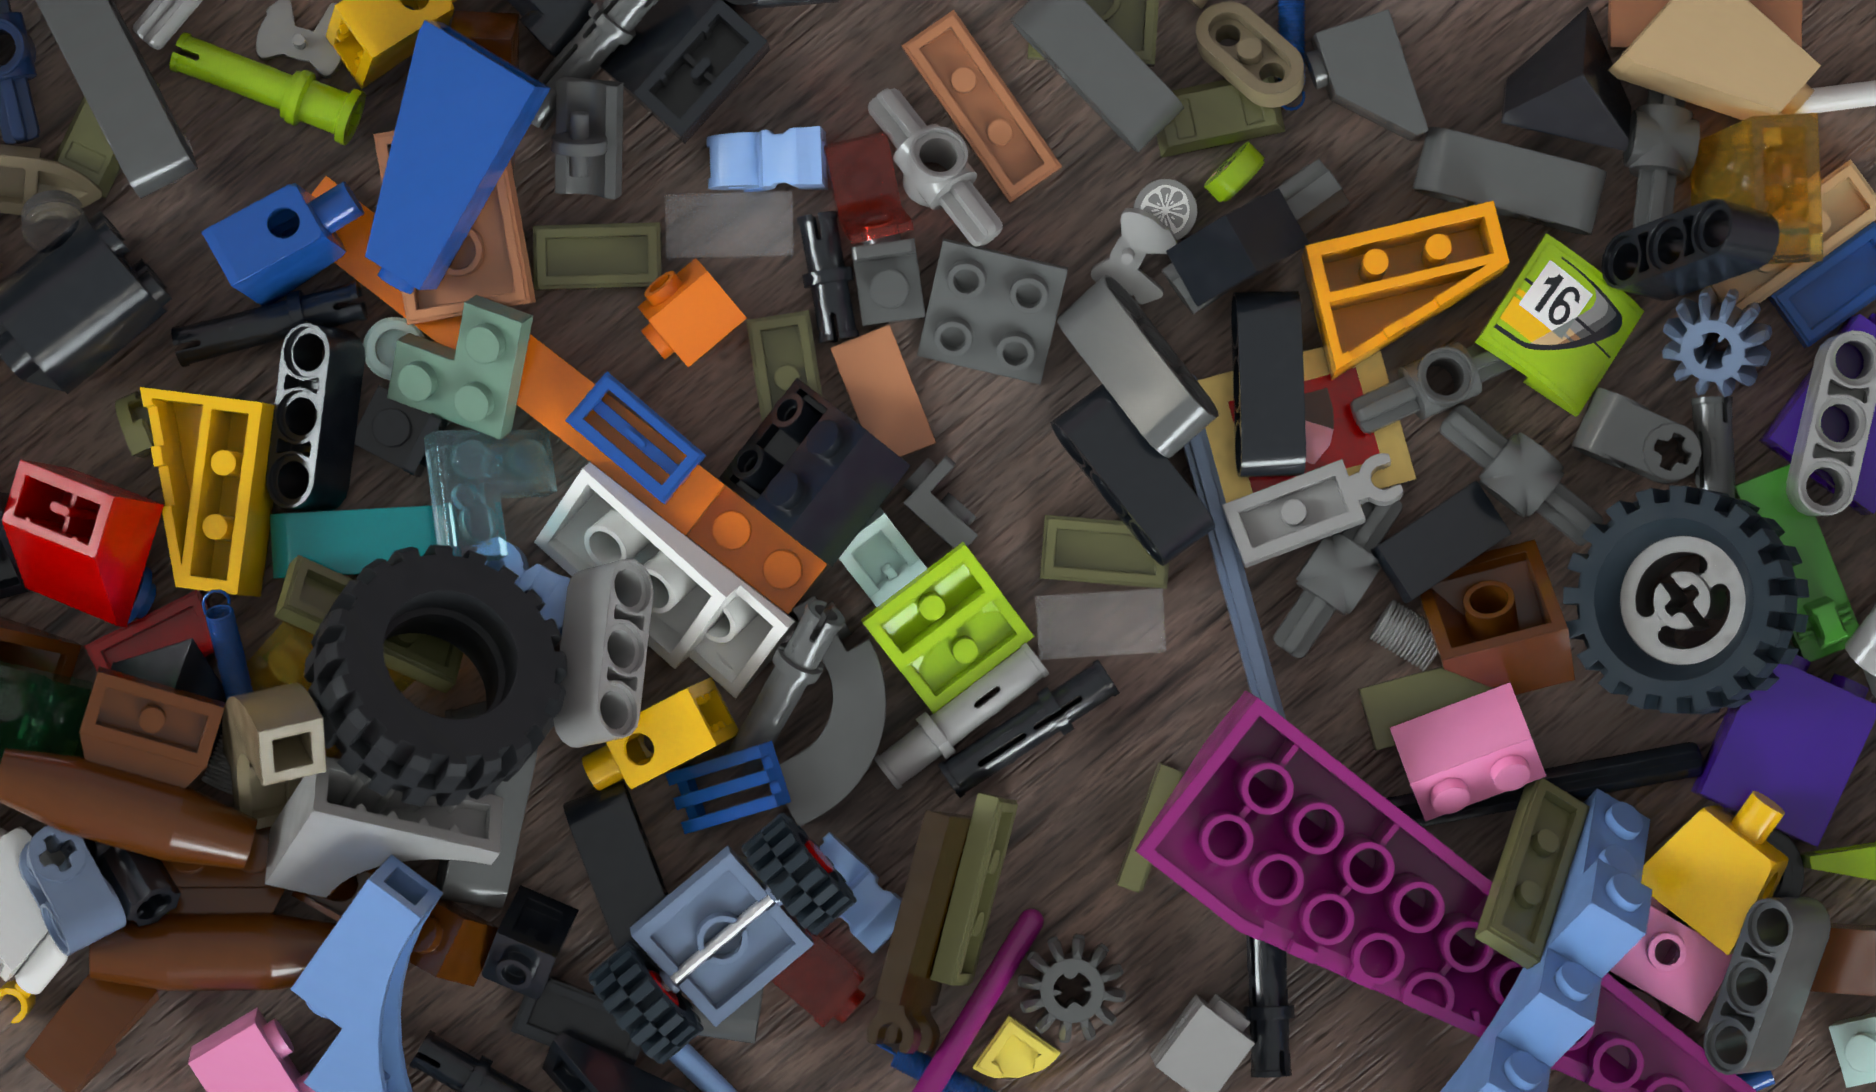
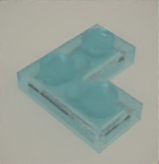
[424,429,557,561]

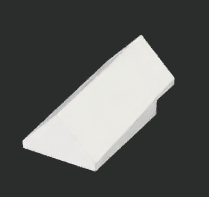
[534,462,798,699]

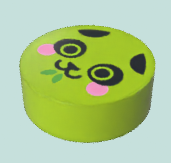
[1204,141,1265,202]

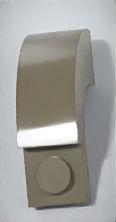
[222,683,327,829]

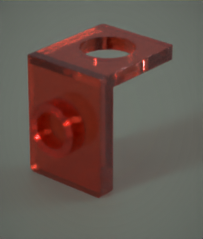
[824,132,914,244]

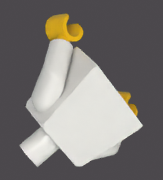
[0,826,68,1023]

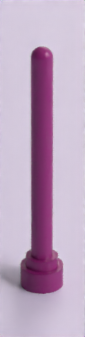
[912,908,1044,1092]

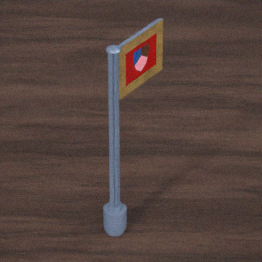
[1183,347,1416,719]

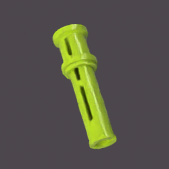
[169,32,366,145]

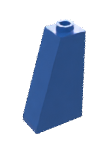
[365,20,551,294]

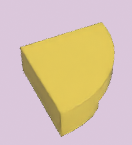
[972,1014,1061,1079]

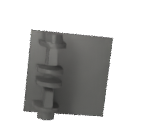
[917,238,1068,385]

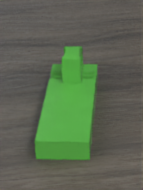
[1735,463,1859,662]

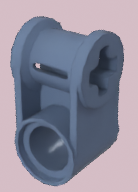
[18,826,127,956]

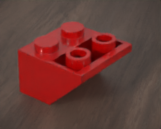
[1,459,164,627]

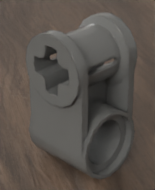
[1571,388,1702,484]

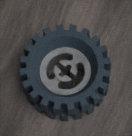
[1563,485,1809,714]

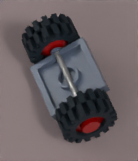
[588,812,857,1064]

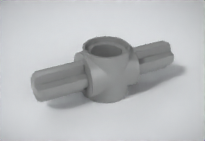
[868,88,1003,247]

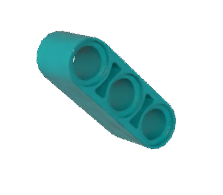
[270,505,457,579]

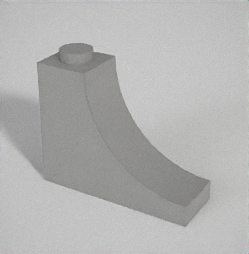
[265,756,504,898]

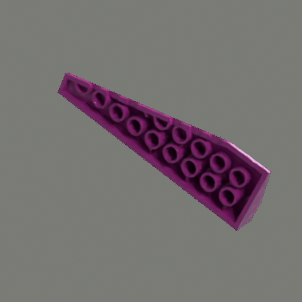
[1135,690,1757,1092]

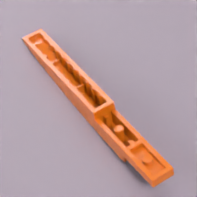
[311,176,828,615]

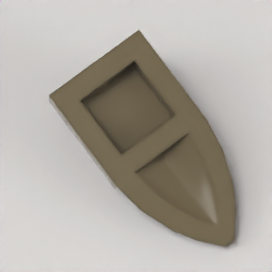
[0,144,102,217]

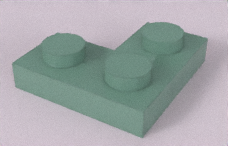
[387,295,533,439]

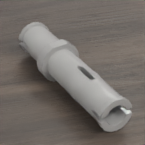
[874,643,1049,790]

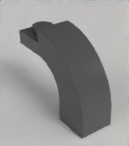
[780,596,887,827]

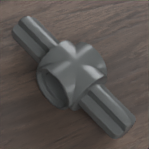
[1623,89,1700,228]
[1350,341,1513,434]
[1439,404,1604,546]
[1273,488,1403,659]

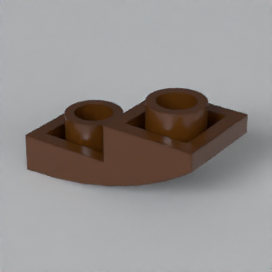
[25,974,159,1092]

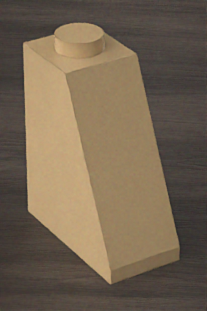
[1608,0,1821,127]

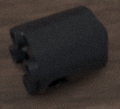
[0,211,172,394]

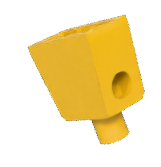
[325,0,457,89]
[582,677,739,791]
[1641,791,1789,955]

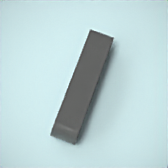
[35,0,198,199]

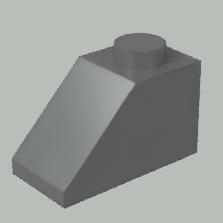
[1305,9,1429,141]

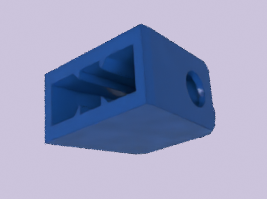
[201,181,364,306]

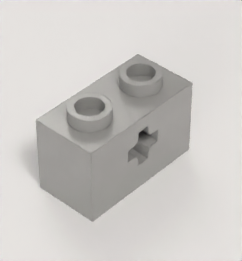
[1150,994,1255,1092]

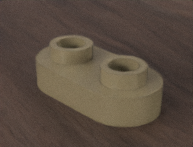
[1196,1,1305,108]

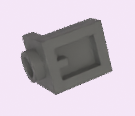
[851,229,926,327]
[903,455,978,549]

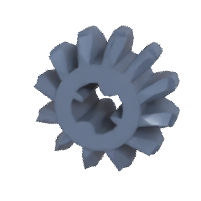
[1662,287,1772,397]

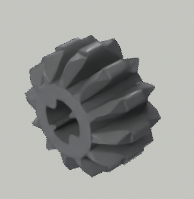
[1017,933,1126,1043]

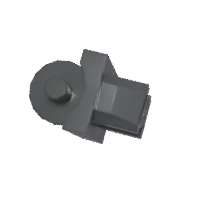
[551,76,624,199]

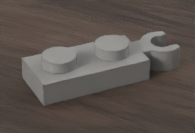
[1222,453,1403,568]

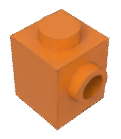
[637,258,747,367]

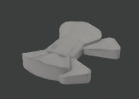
[256,0,342,79]
[1091,208,1178,305]

